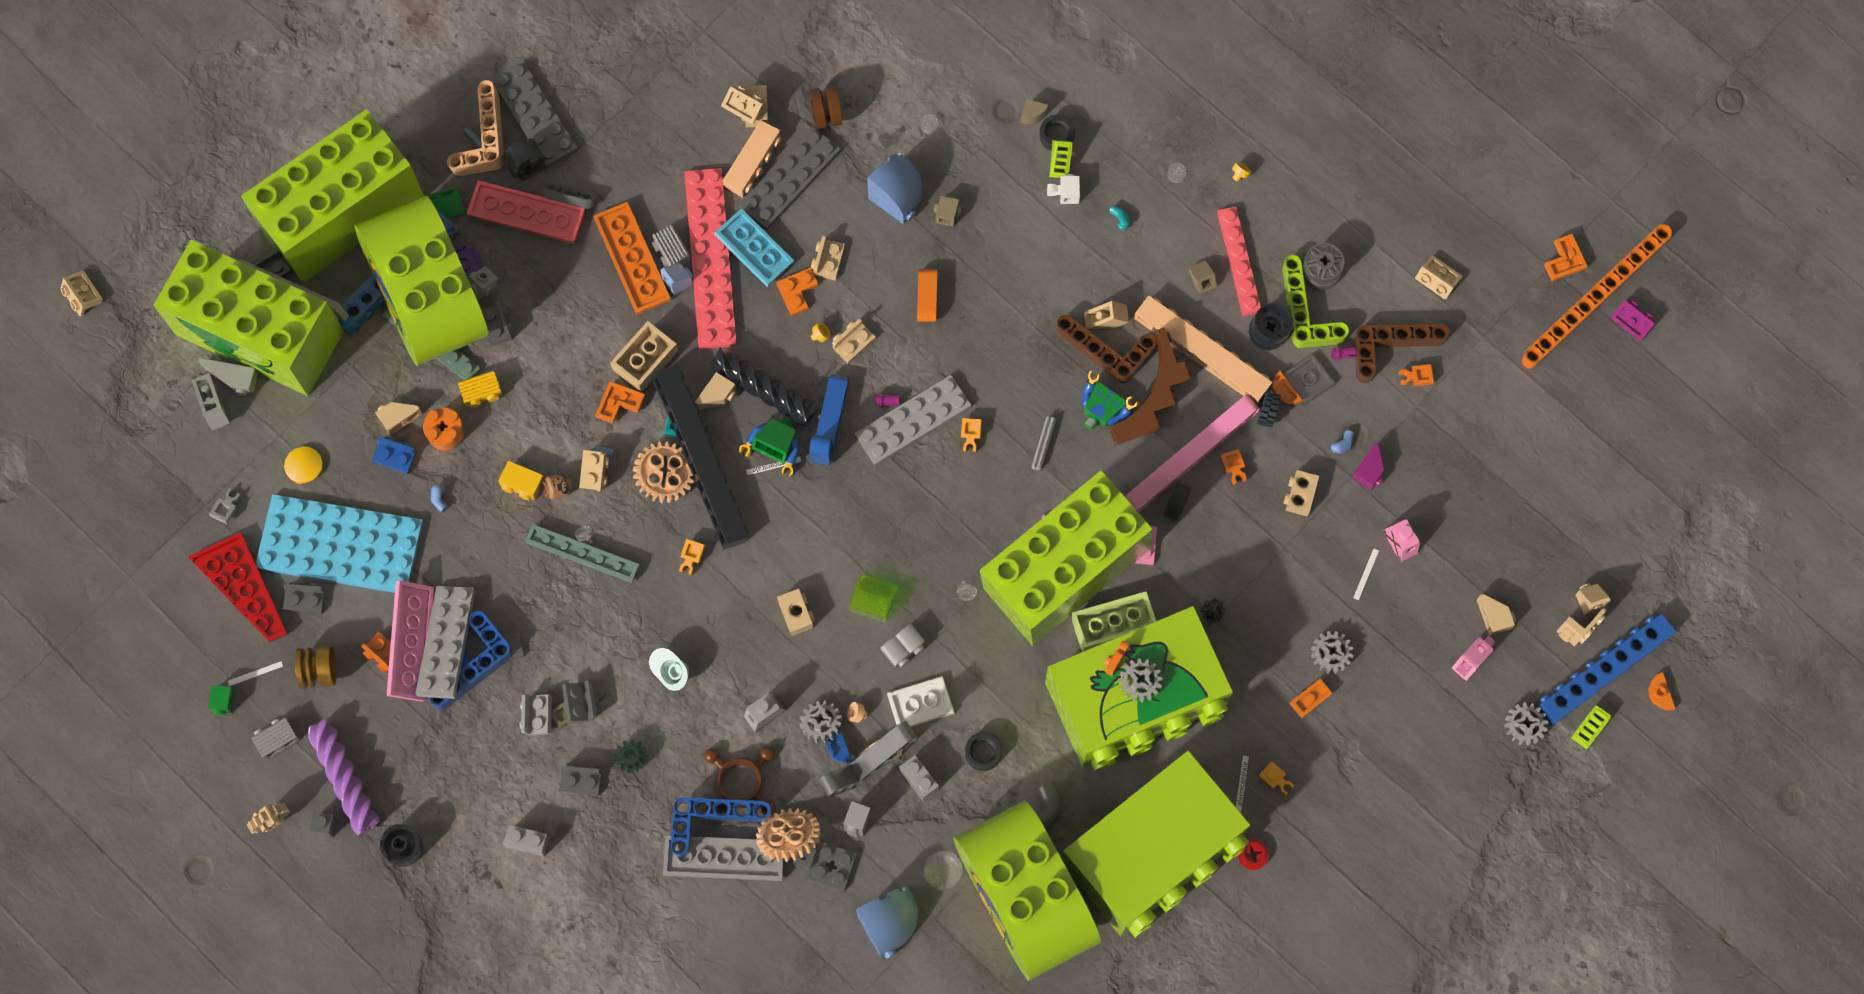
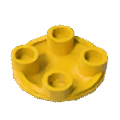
[284,446,323,484]

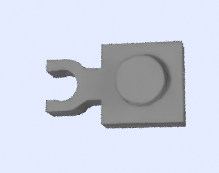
[209,489,241,524]

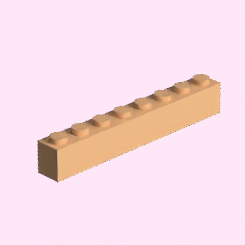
[1134,296,1272,405]

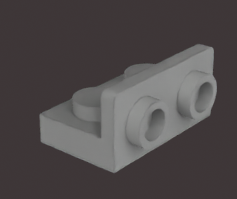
[520,694,552,736]

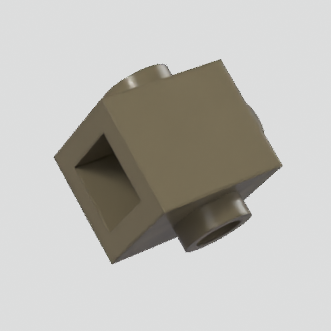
[934,195,962,227]

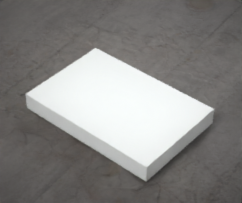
[887,676,955,727]

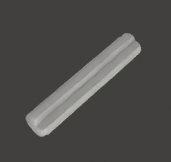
[1032,416,1056,471]

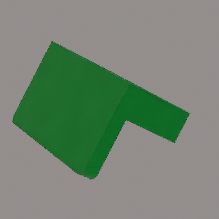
[428,187,465,219]

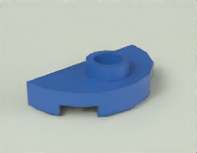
[826,728,853,763]

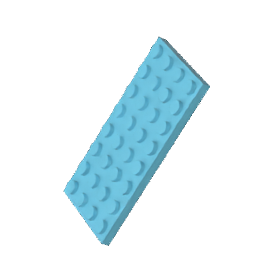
[256,494,423,593]

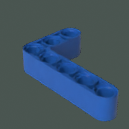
[810,374,849,466]
[429,611,512,710]
[671,797,772,858]

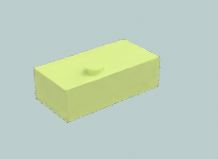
[1072,592,1156,652]

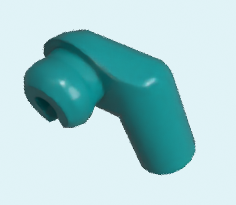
[1109,205,1130,230]

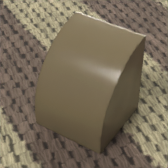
[1021,99,1048,124]
[1188,261,1217,294]

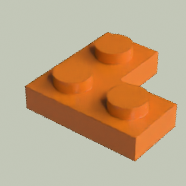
[1544,234,1588,281]
[776,267,818,317]
[595,381,645,424]

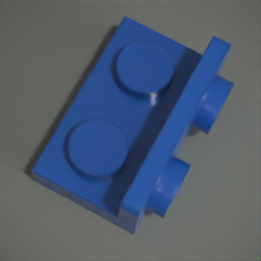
[372,436,417,474]

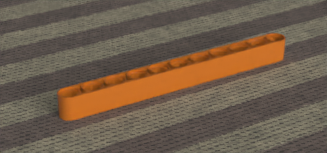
[1522,224,1672,369]

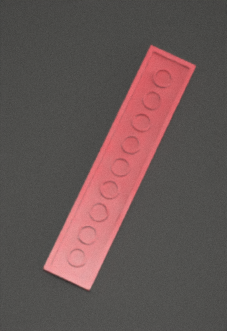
[684,168,737,350]

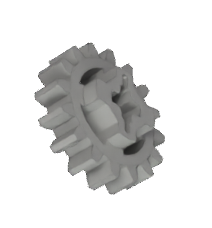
[1311,631,1353,674]
[1119,658,1163,703]
[800,701,843,743]
[1504,702,1548,746]

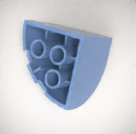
[867,153,923,224]
[856,887,918,959]

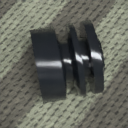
[1248,303,1293,351]

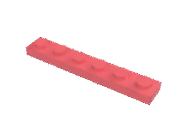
[1217,207,1261,316]

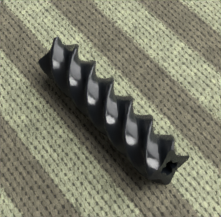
[710,347,818,427]

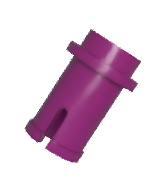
[1331,346,1356,361]
[876,393,899,408]

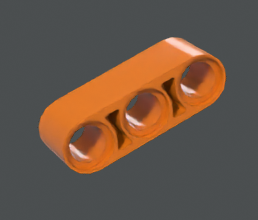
[917,269,937,322]

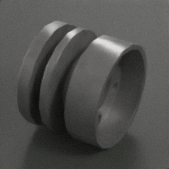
[1302,243,1345,291]

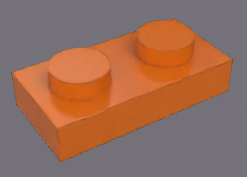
[1289,679,1333,718]

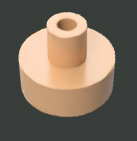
[847,702,868,723]

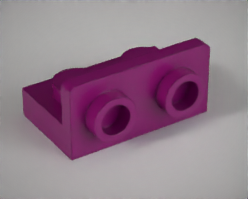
[1610,299,1656,341]

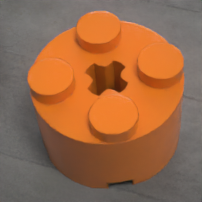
[423,408,465,451]

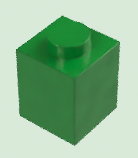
[208,685,235,716]

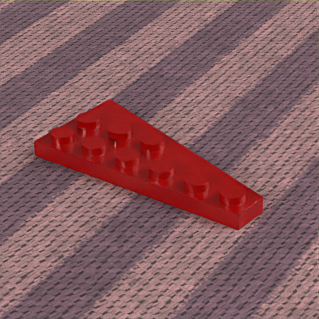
[188,532,288,643]

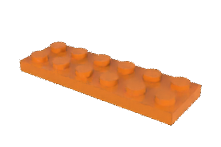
[593,202,671,315]

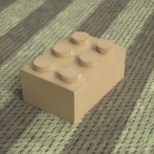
[610,321,678,392]

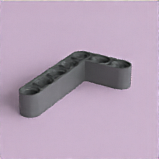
[819,721,917,797]

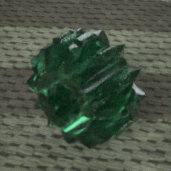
[614,739,648,773]

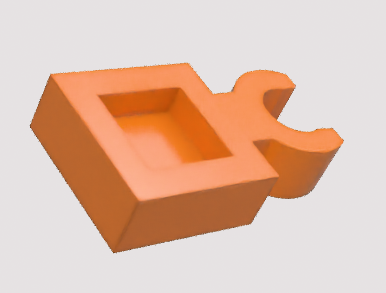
[1398,364,1434,386]
[1220,449,1246,485]
[1104,640,1129,676]

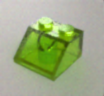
[849,574,898,622]

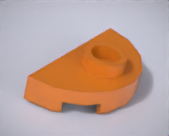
[1272,370,1303,405]
[1648,672,1675,711]

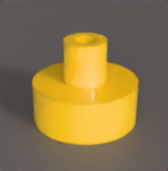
[1232,162,1252,181]
[811,322,831,342]

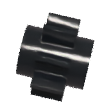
[1200,598,1226,623]

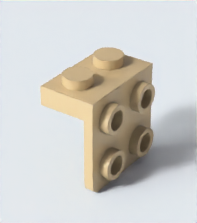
[1557,607,1606,646]

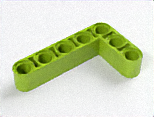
[1282,255,1349,348]

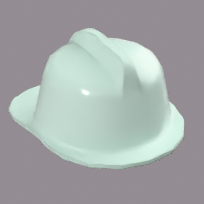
[649,648,689,691]

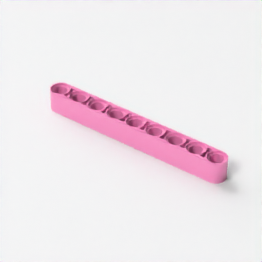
[1125,395,1260,513]

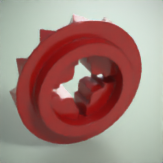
[1238,838,1269,870]

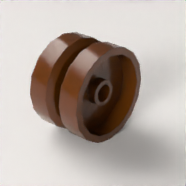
[810,85,843,129]

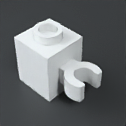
[1047,174,1080,204]

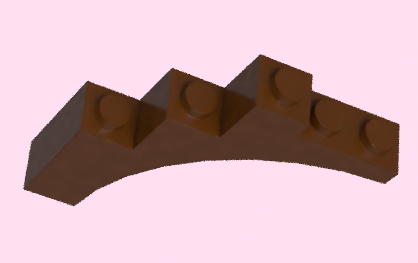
[1109,328,1192,446]

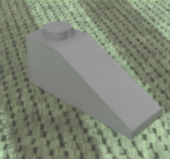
[198,358,258,396]
[192,373,230,431]

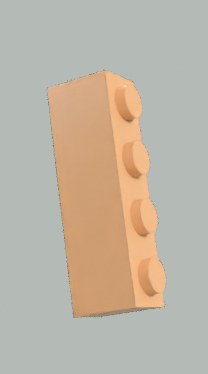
[723,120,782,197]

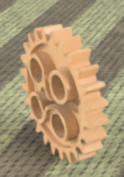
[633,441,694,503]
[756,808,821,862]

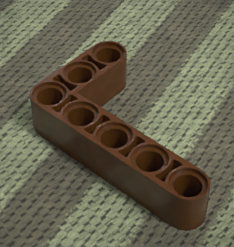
[1056,315,1157,383]
[1354,324,1449,383]

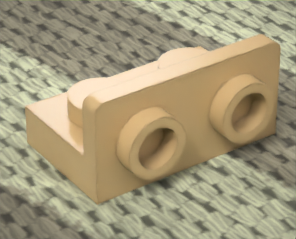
[721,85,767,124]
[811,235,845,281]
[1415,255,1463,299]
[60,270,103,316]
[832,318,876,364]
[579,449,610,492]

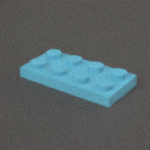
[714,208,794,287]

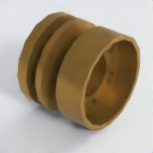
[295,645,337,689]

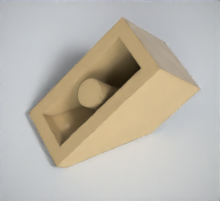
[1084,301,1129,330]
[695,372,737,410]
[375,402,422,435]
[1576,583,1611,616]
[1477,594,1516,636]

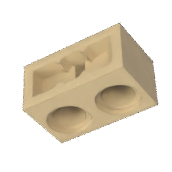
[1283,470,1319,517]

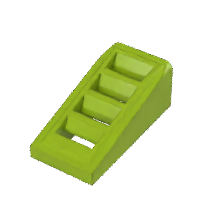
[1049,140,1073,178]
[1571,705,1611,750]

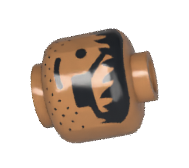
[542,473,572,500]

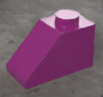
[1352,443,1384,490]

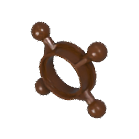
[704,746,776,816]

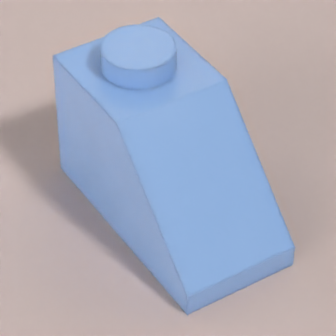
[660,264,693,297]

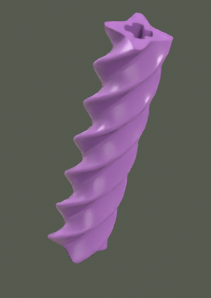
[308,719,379,836]

